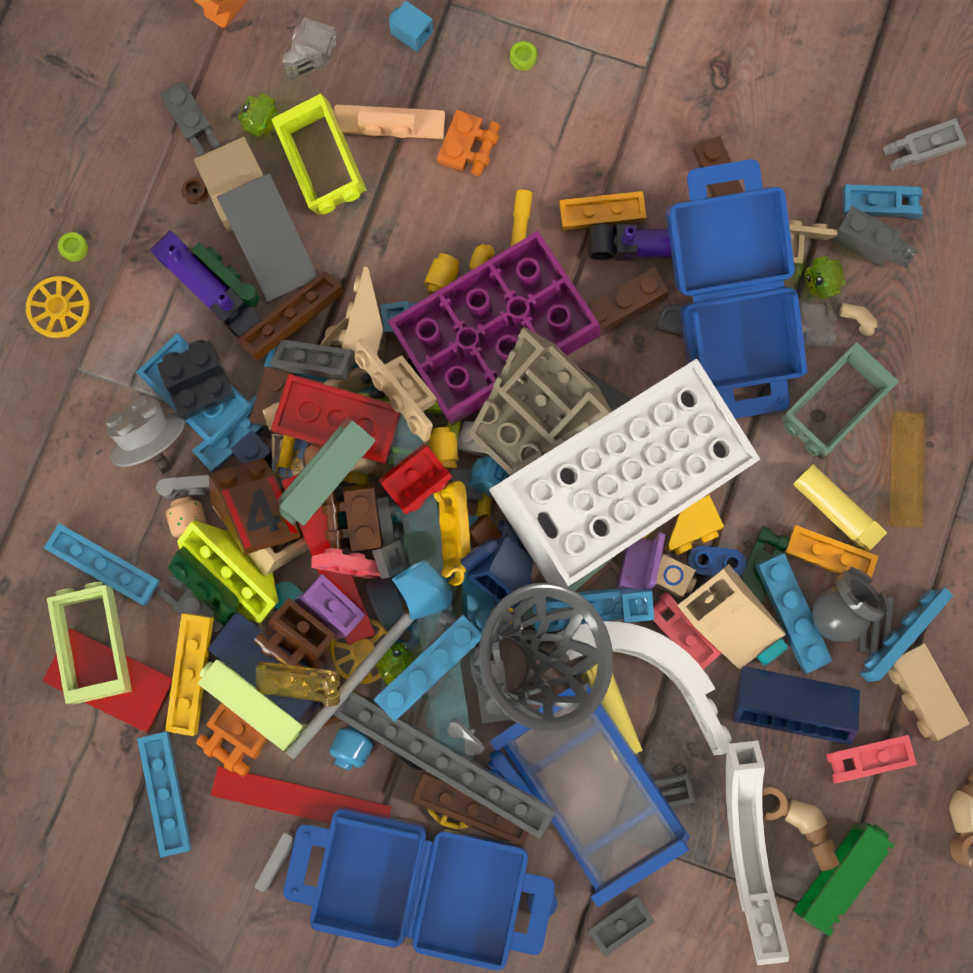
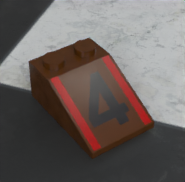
[208,458,300,555]

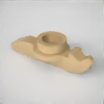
[320,317,349,346]

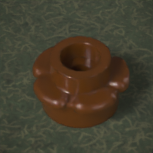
[181,177,209,205]

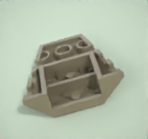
[469,327,612,476]

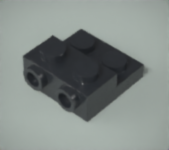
[156,340,236,421]

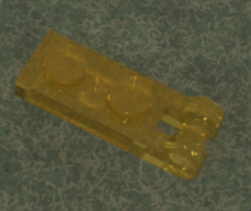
[256,662,341,707]

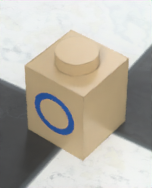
[654,555,697,599]

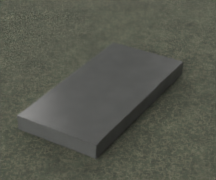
[217,173,318,302]

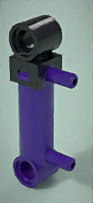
[588,224,672,261]
[149,230,262,338]

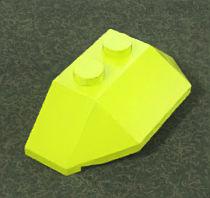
[177,520,278,623]

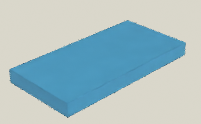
[136,333,253,449]

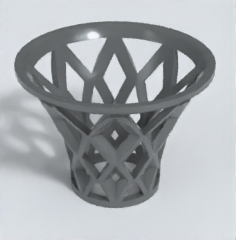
[470,583,613,731]

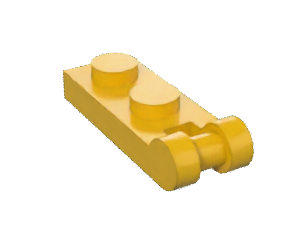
[433,481,471,568]

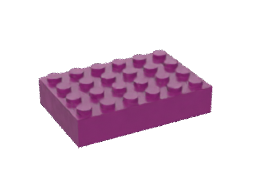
[388,231,601,426]

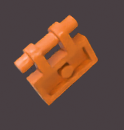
[437,109,501,177]
[196,703,269,777]

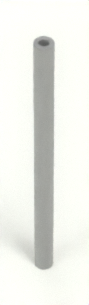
[285,613,414,760]

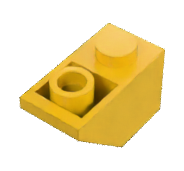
[665,495,724,555]

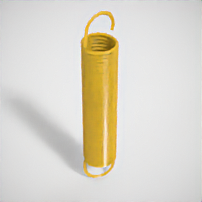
[276,435,296,478]

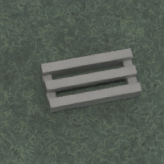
[254,831,296,892]

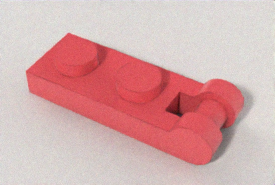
[311,548,380,579]
[651,592,721,670]
[826,735,917,783]

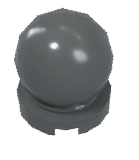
[812,567,890,643]

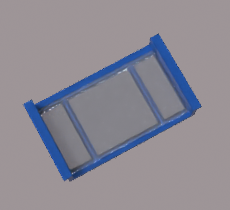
[490,683,690,907]

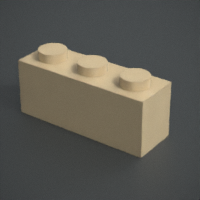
[888,643,970,741]

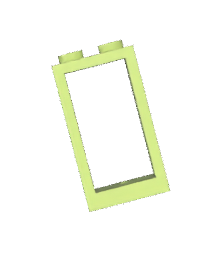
[47,582,132,705]
[198,659,307,751]

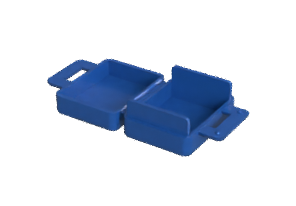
[666,159,807,419]
[283,807,555,971]

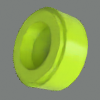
[510,41,537,71]
[58,232,88,262]

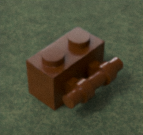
[321,483,381,551]
[253,598,336,679]

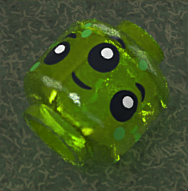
[238,93,279,137]
[805,255,846,300]
[375,642,416,685]

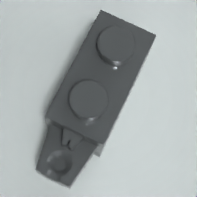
[831,206,917,268]

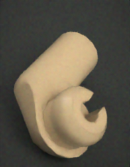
[839,302,878,336]

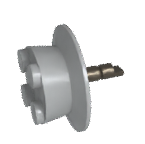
[105,396,184,474]

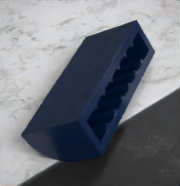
[207,612,328,724]
[733,666,860,745]

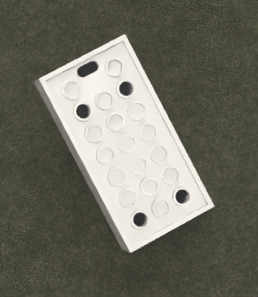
[489,359,760,587]

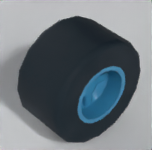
[366,576,405,632]

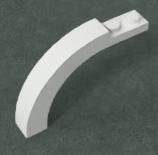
[554,621,732,755]
[726,740,790,965]

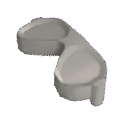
[448,718,484,756]

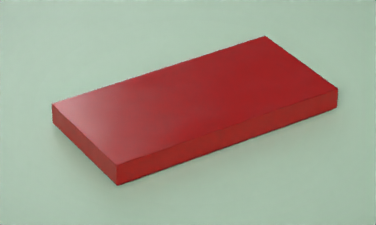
[271,374,401,465]
[42,628,173,733]

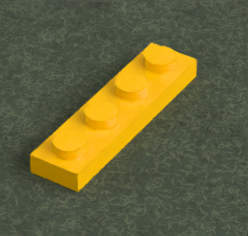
[165,613,214,736]

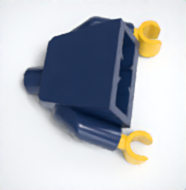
[441,531,533,625]

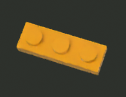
[559,191,647,231]
[784,525,879,578]

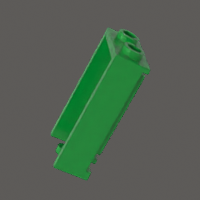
[792,823,895,937]

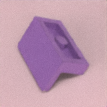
[616,533,665,589]
[294,574,365,640]

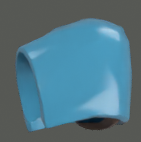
[392,560,452,621]

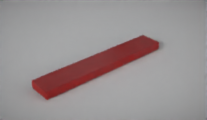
[282,473,375,645]
[210,766,392,824]

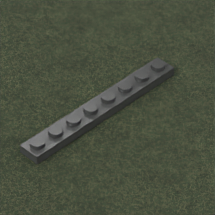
[333,690,557,839]

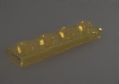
[891,412,924,529]

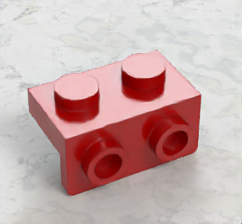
[378,443,452,514]

